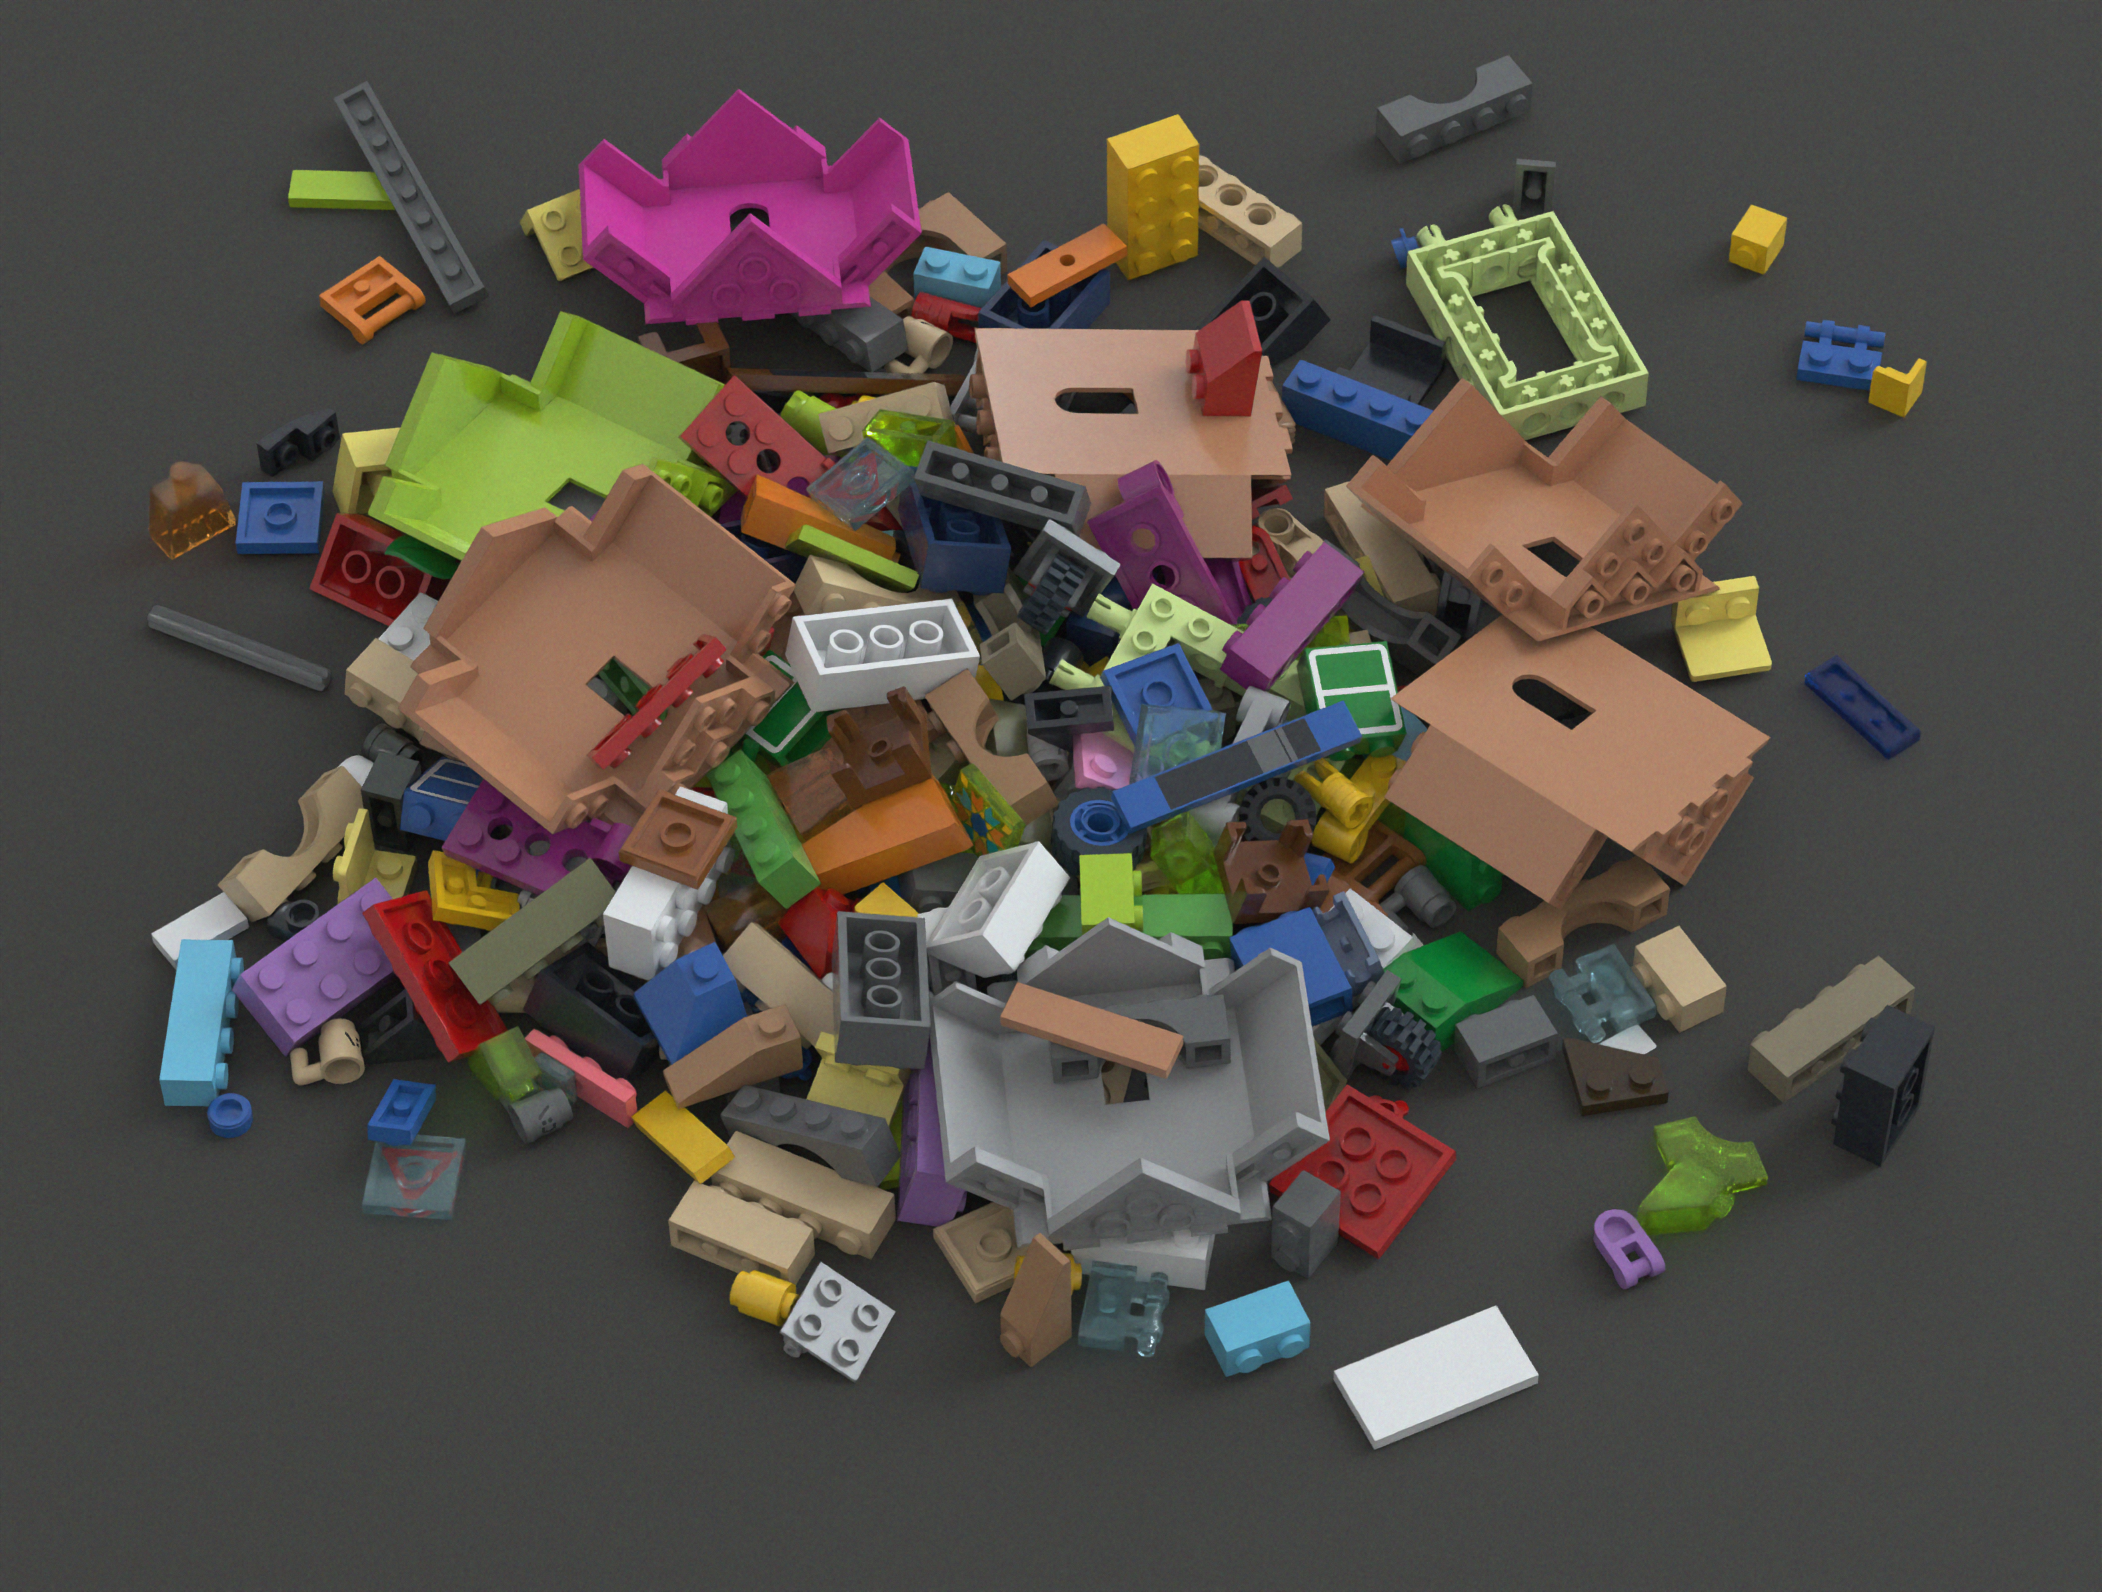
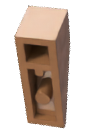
[663,1004,803,1109]
[1000,1233,1072,1367]

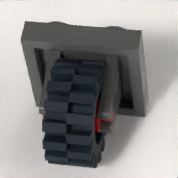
[1013,519,1121,635]
[1329,970,1442,1089]

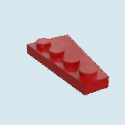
[586,634,727,770]

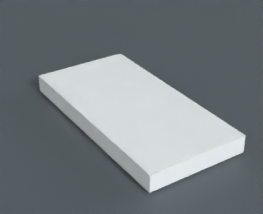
[1333,1306,1539,1450]

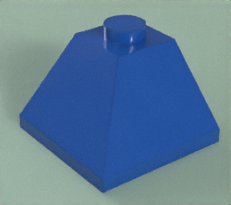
[633,942,747,1066]

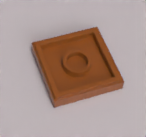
[619,789,738,890]

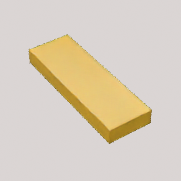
[631,1090,735,1184]

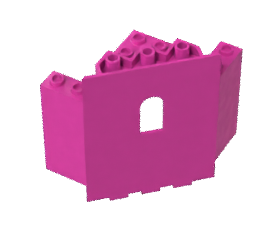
[579,89,922,325]

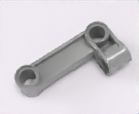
[1185,686,1290,864]

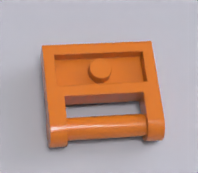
[319,256,426,345]

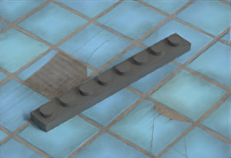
[333,81,489,314]

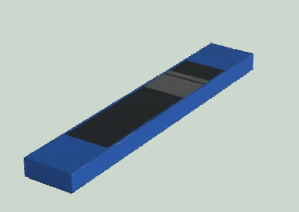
[1111,701,1362,834]

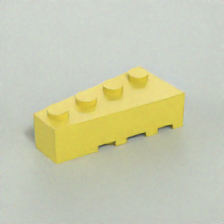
[332,428,400,514]

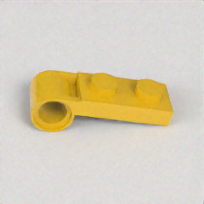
[1312,754,1407,863]

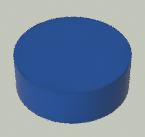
[207,1093,253,1138]

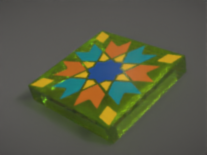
[951,763,1025,858]

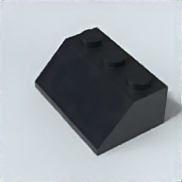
[522,942,659,1082]

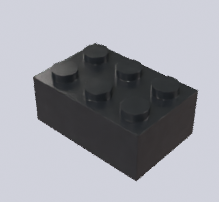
[1831,1005,1935,1167]

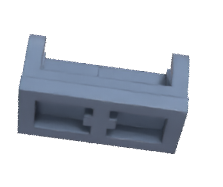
[1312,891,1385,998]

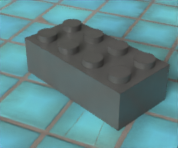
[832,911,930,1069]

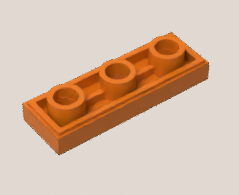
[1007,223,1127,307]

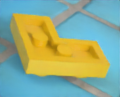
[428,850,520,931]

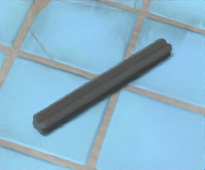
[147,605,332,692]

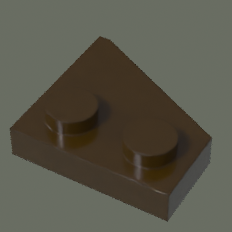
[1562,1037,1669,1116]

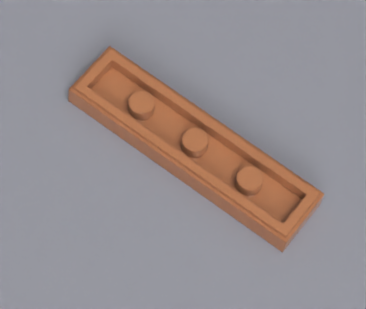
[1000,982,1183,1079]

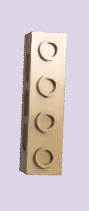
[1198,155,1302,268]

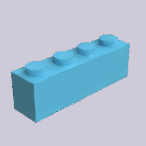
[159,939,244,1106]

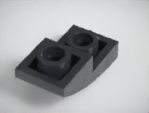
[256,408,340,478]

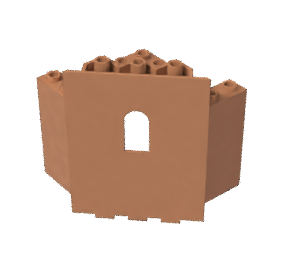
[969,328,1293,562]
[1346,378,1743,641]
[398,464,796,834]
[1384,615,1771,910]

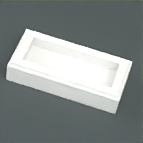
[151,892,249,970]

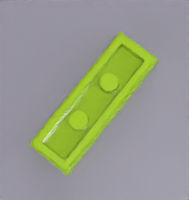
[288,170,395,210]

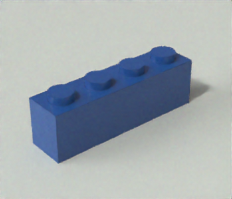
[1282,359,1433,461]

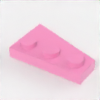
[1072,732,1189,830]

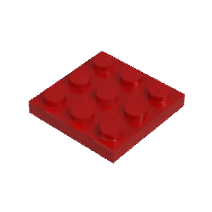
[1269,1084,1457,1260]

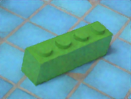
[707,750,821,909]

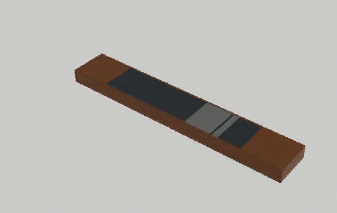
[726,368,966,396]

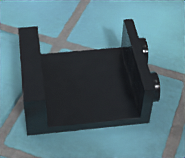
[1335,315,1446,405]

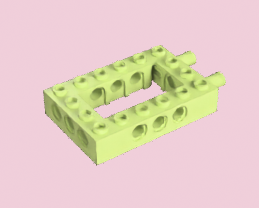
[1406,205,1649,440]
[1049,583,1346,833]

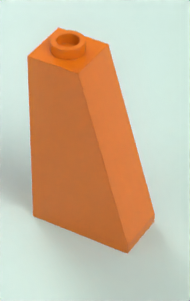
[741,474,900,563]
[802,774,974,895]

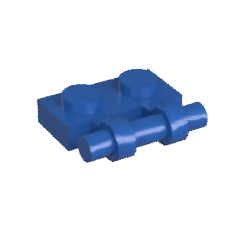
[1796,320,1886,391]

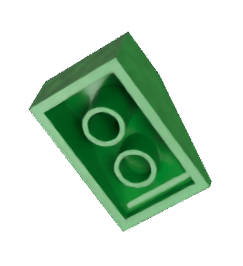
[1383,931,1524,1052]

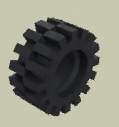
[1239,777,1317,841]

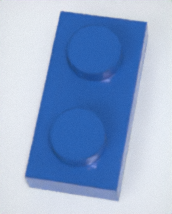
[367,1079,436,1146]

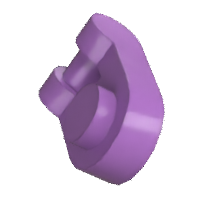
[1593,1209,1665,1290]

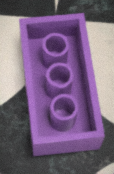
[232,878,397,1057]
[897,1034,967,1227]

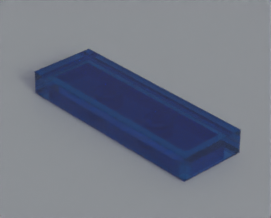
[1804,655,1921,760]

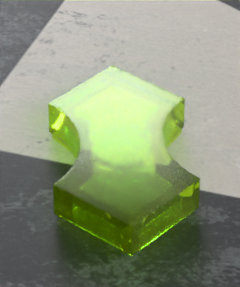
[1653,1116,1768,1195]

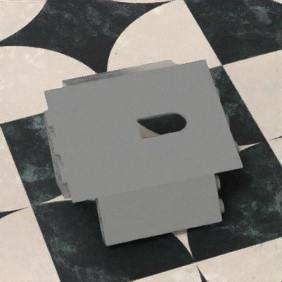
[929,917,1330,1251]

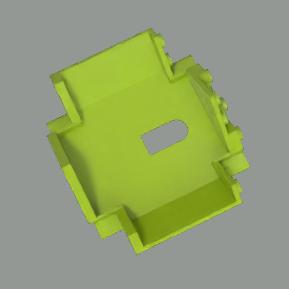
[367,311,737,561]

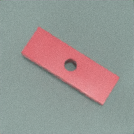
[524,1029,637,1128]

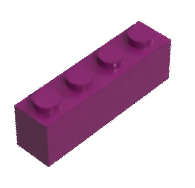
[1220,542,1364,692]

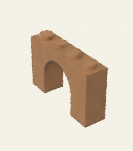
[869,192,1007,319]

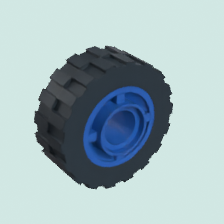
[1050,787,1148,877]

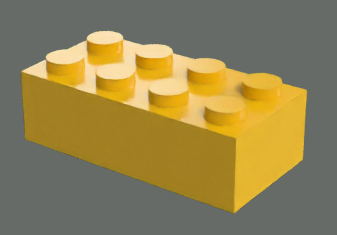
[1107,114,1199,280]

